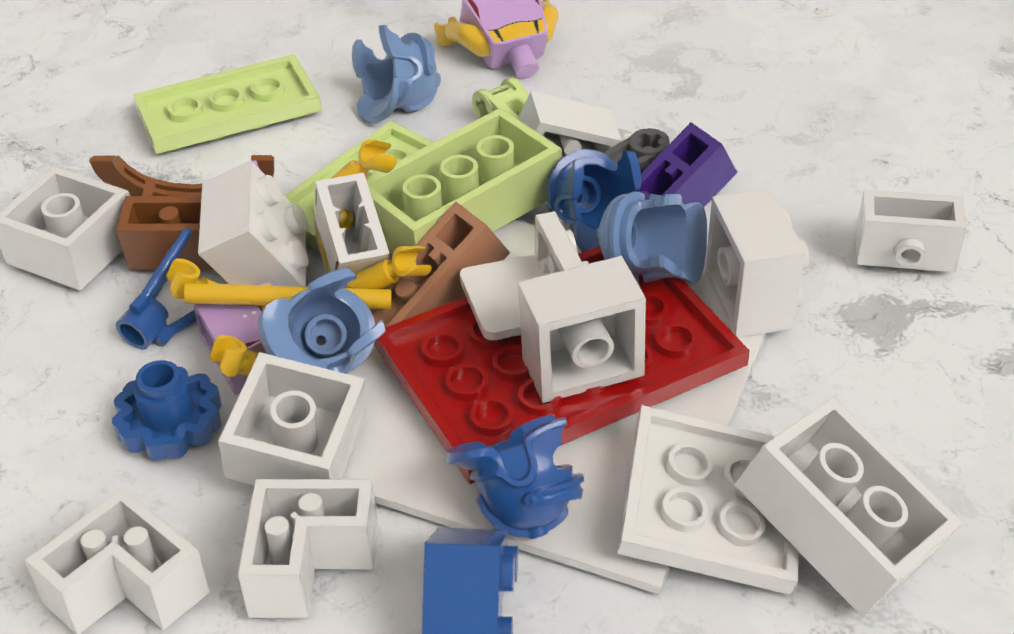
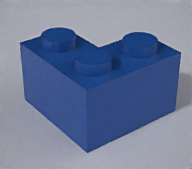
[422,528,518,634]

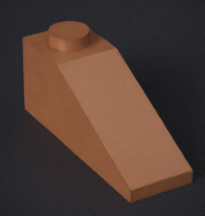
[370,201,510,327]

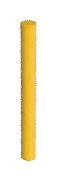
[184,283,391,310]

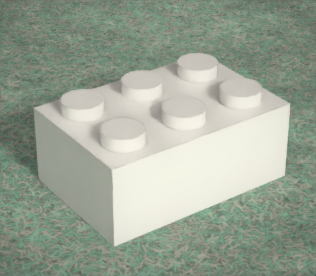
[735,397,963,617]

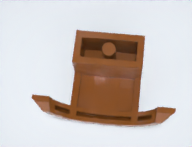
[89,155,275,270]

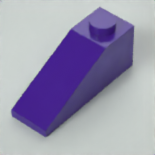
[636,122,738,206]

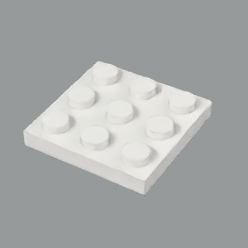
[617,405,799,595]

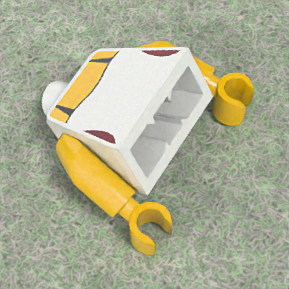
[314,140,432,289]

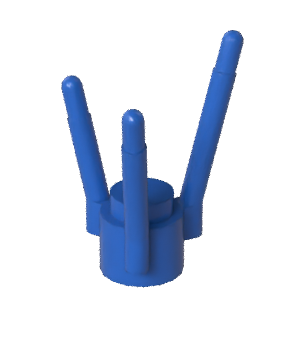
[115,228,197,350]

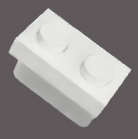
[460,211,589,340]

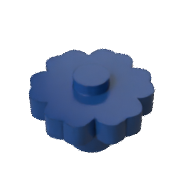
[112,360,222,461]

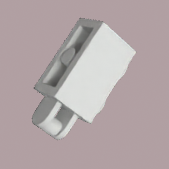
[518,91,633,158]

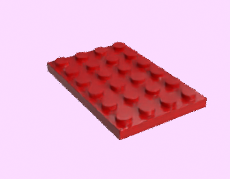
[374,246,750,485]

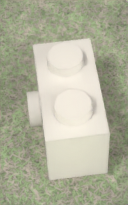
[855,190,967,272]

